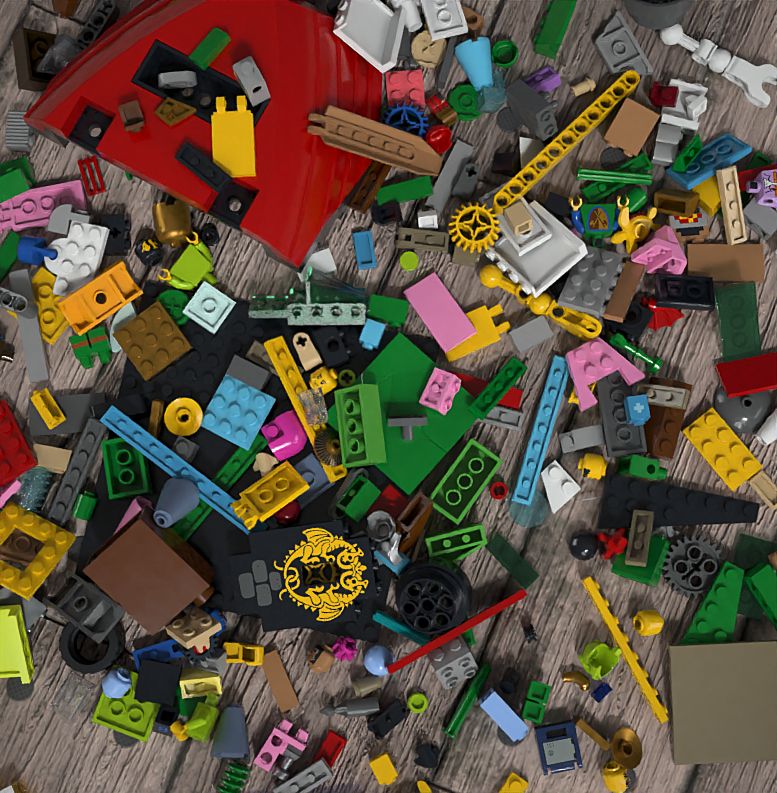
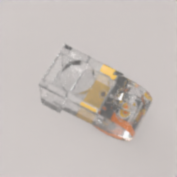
[297,387,328,426]

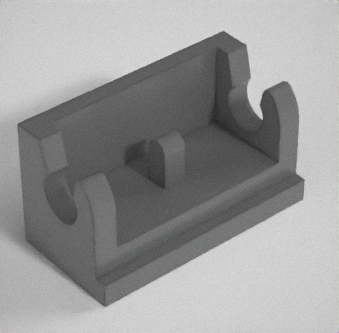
[226,355,272,391]

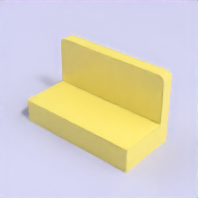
[179,668,223,699]

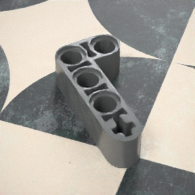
[55,0,120,61]

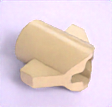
[253,452,280,477]

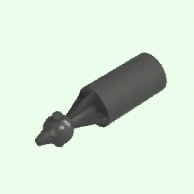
[320,696,380,718]

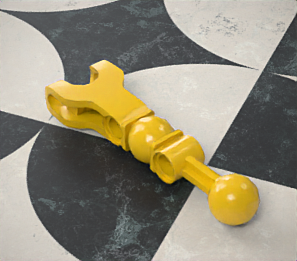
[479,264,602,343]

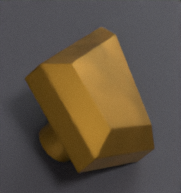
[154,97,197,127]

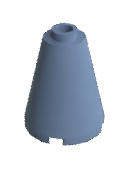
[153,477,200,528]
[210,704,250,759]

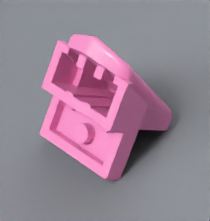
[631,225,687,275]

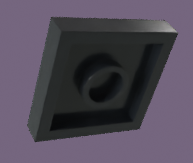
[134,658,182,706]

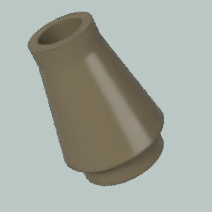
[351,676,382,697]

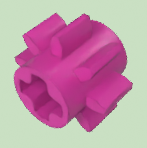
[332,636,358,662]

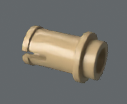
[571,78,596,98]

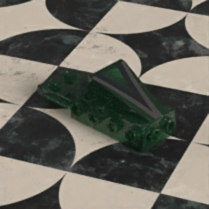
[249,267,370,325]

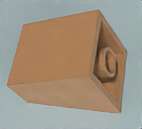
[604,97,660,157]

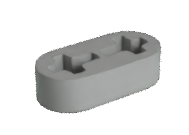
[158,71,197,89]

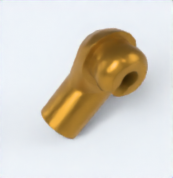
[562,671,591,691]

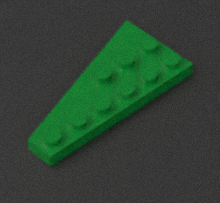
[668,560,744,664]

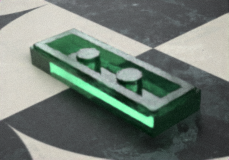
[484,533,539,590]

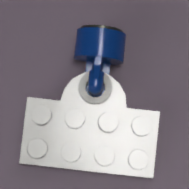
[17,220,110,296]

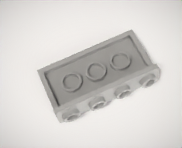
[558,245,625,321]

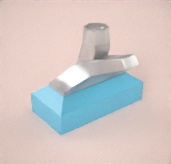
[374,531,412,577]

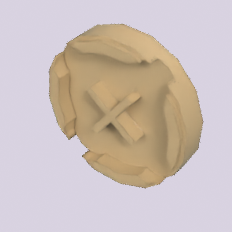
[411,30,448,68]

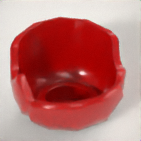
[425,124,453,154]

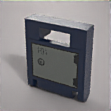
[534,719,583,776]

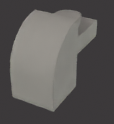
[48,204,93,235]
[559,425,605,453]

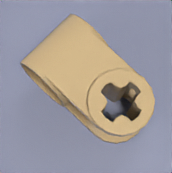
[293,333,323,371]

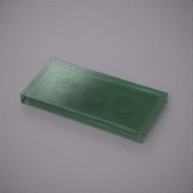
[715,280,761,363]
[732,533,777,620]

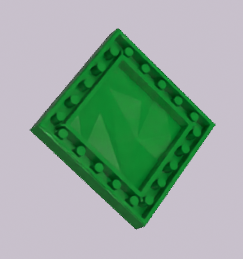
[322,332,478,496]

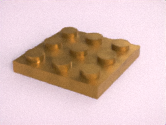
[112,301,193,381]

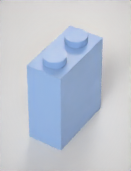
[477,687,529,742]

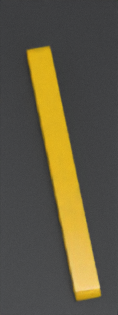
[491,70,640,215]

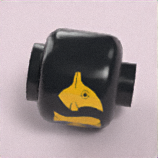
[135,238,163,267]

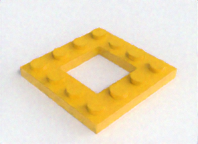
[0,501,76,601]

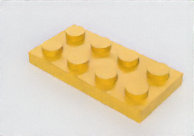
[681,407,763,491]

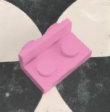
[419,367,461,415]

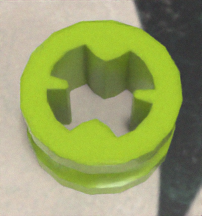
[338,370,356,388]

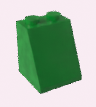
[611,529,670,588]

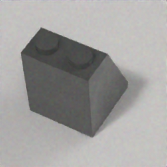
[0,585,48,634]

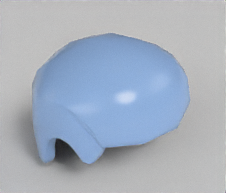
[364,645,395,676]

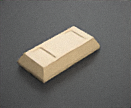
[747,469,777,511]

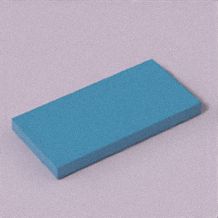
[666,132,752,190]

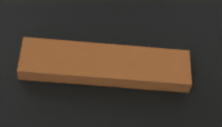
[604,261,645,323]

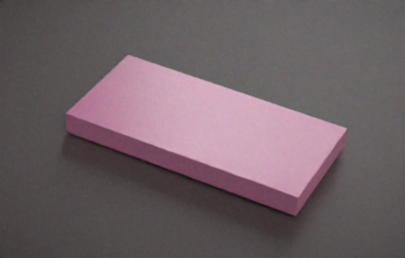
[403,272,477,353]

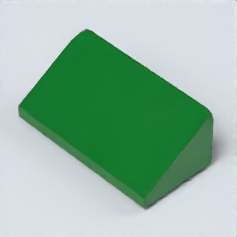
[188,27,231,71]
[672,134,703,172]

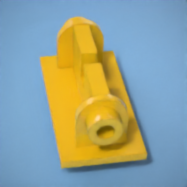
[30,388,67,430]

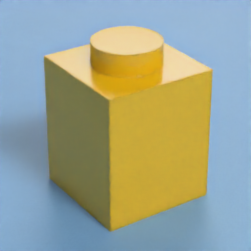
[369,750,398,785]

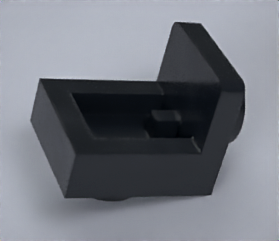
[371,201,403,227]

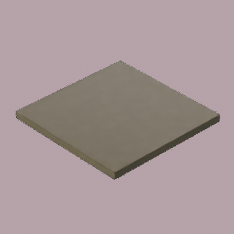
[668,640,777,765]

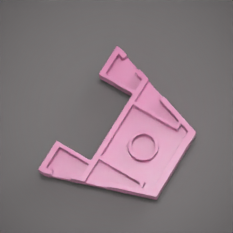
[565,337,645,412]

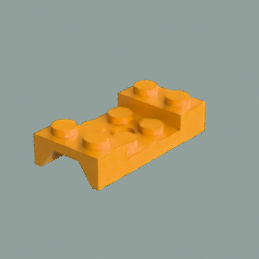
[55,260,143,336]

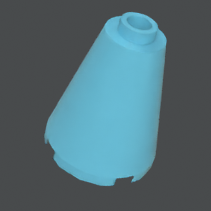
[454,37,493,93]

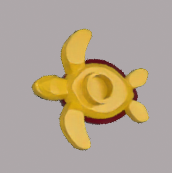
[610,206,662,256]

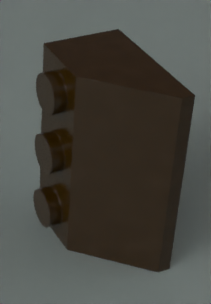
[12,27,61,92]

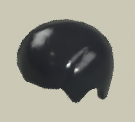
[568,529,598,561]

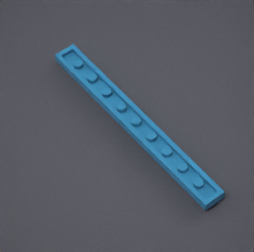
[100,405,269,535]

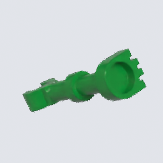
[609,333,663,374]

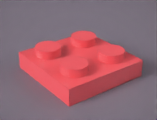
[385,69,425,108]

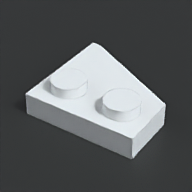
[540,460,581,514]

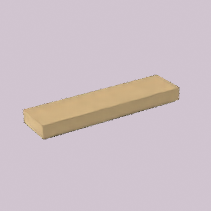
[716,166,747,245]

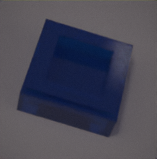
[591,682,612,703]

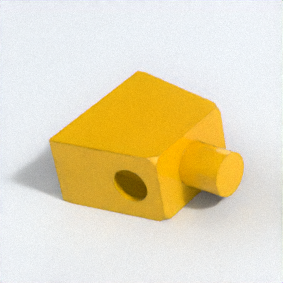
[691,174,721,217]

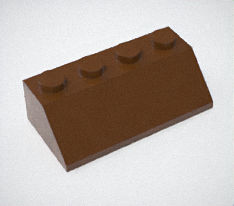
[643,377,693,461]

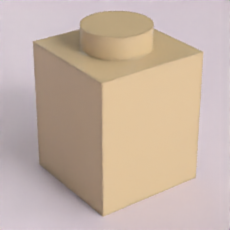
[504,201,533,237]

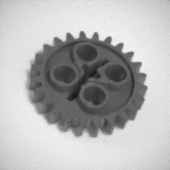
[662,534,725,599]

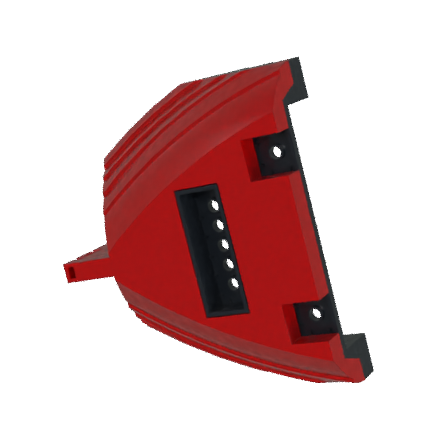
[23,0,382,274]

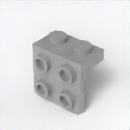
[426,635,479,689]

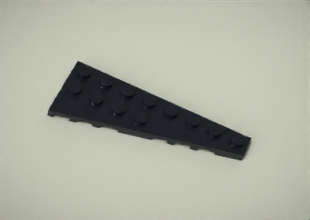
[596,472,760,529]

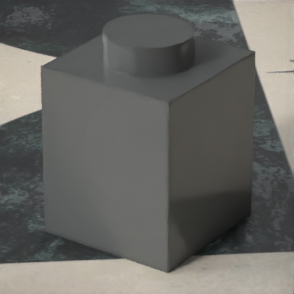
[171,435,200,463]

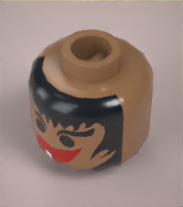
[306,643,336,674]

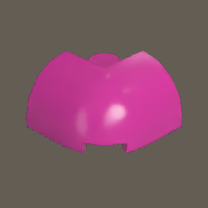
[260,410,307,462]

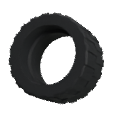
[59,621,126,674]

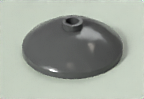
[714,385,772,434]

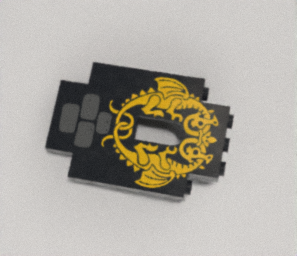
[228,518,382,632]

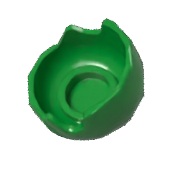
[491,40,519,69]

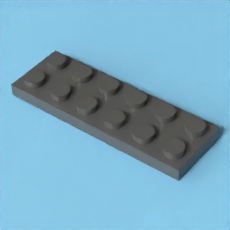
[596,341,647,457]

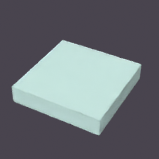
[182,281,236,334]

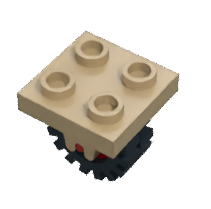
[166,608,222,663]

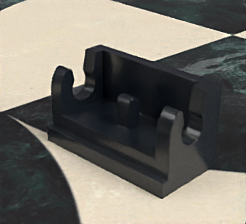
[367,698,410,740]

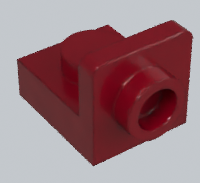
[649,81,679,108]

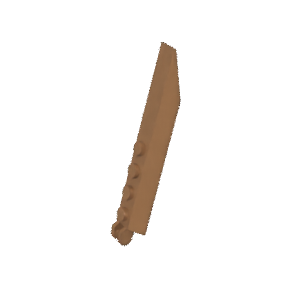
[307,105,443,176]

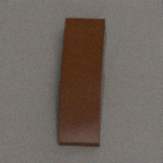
[388,491,434,555]

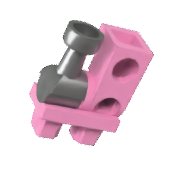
[253,718,309,781]

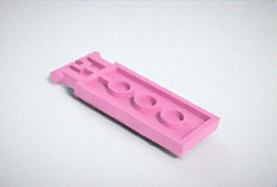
[0,180,87,234]

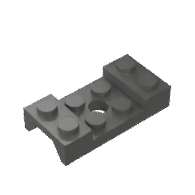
[42,569,126,644]

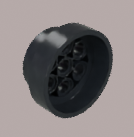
[395,556,473,634]

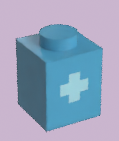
[623,394,651,426]

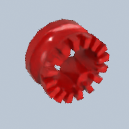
[490,482,508,500]

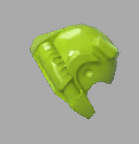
[578,640,622,680]

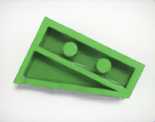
[424,521,487,564]

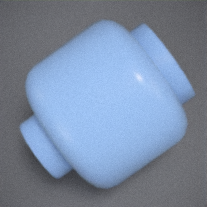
[102,668,132,698]

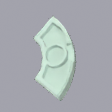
[110,302,139,353]

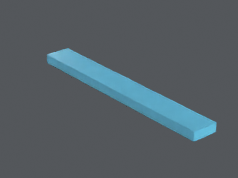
[511,355,569,506]

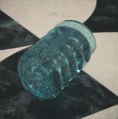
[17,470,52,513]

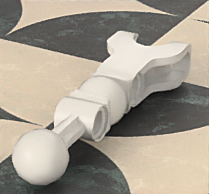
[660,23,777,108]

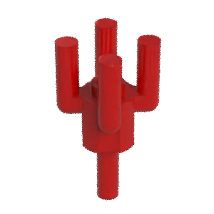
[595,528,628,560]

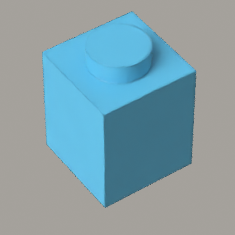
[359,318,386,350]

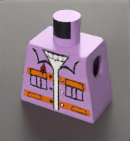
[746,169,777,208]

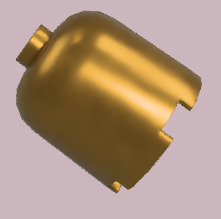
[152,201,192,248]

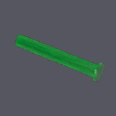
[576,166,652,185]
[443,663,492,739]

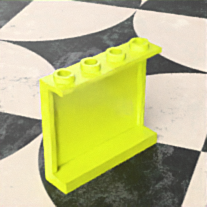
[0,605,35,684]

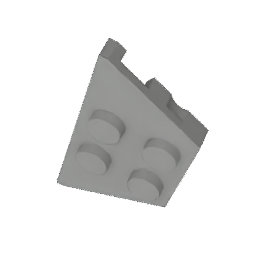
[594,11,654,76]

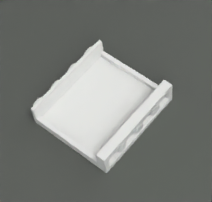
[333,0,407,74]
[485,200,588,298]

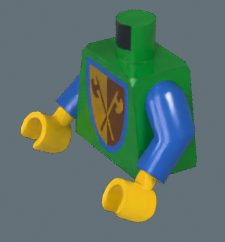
[569,195,629,248]

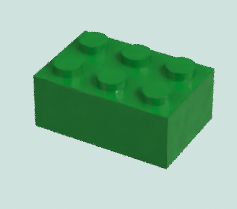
[101,438,153,500]

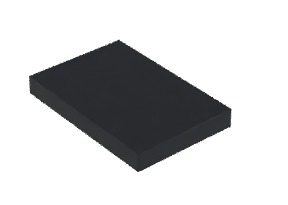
[654,273,715,311]

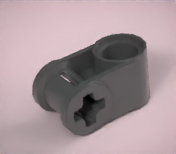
[452,163,480,202]

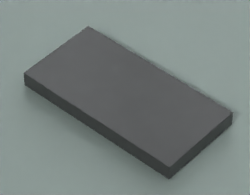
[28,392,108,437]

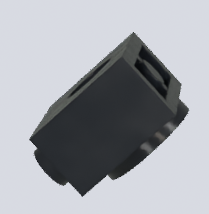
[605,301,655,343]

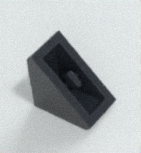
[491,152,528,180]

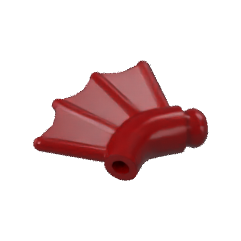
[640,297,684,331]

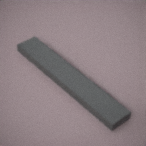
[46,416,108,529]

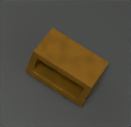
[653,188,700,218]

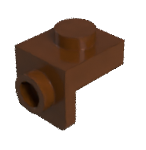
[117,99,146,134]

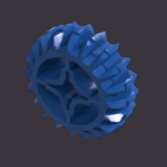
[380,101,430,141]

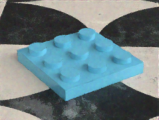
[201,374,276,451]

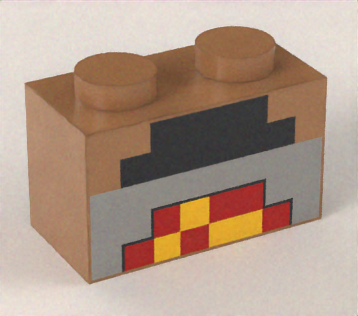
[665,213,710,244]

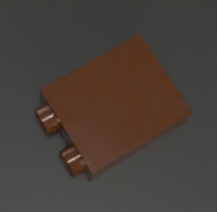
[83,505,215,636]

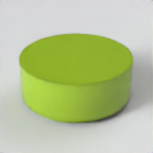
[400,251,419,271]
[408,692,428,713]

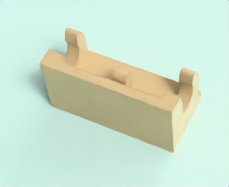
[32,443,73,475]

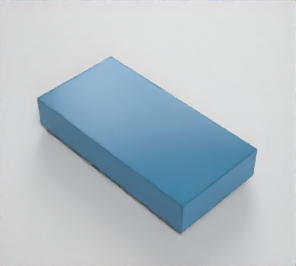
[352,230,377,271]

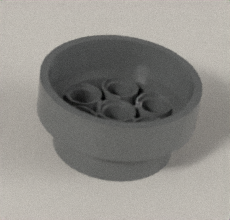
[623,0,695,29]

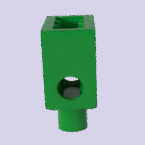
[617,455,667,481]

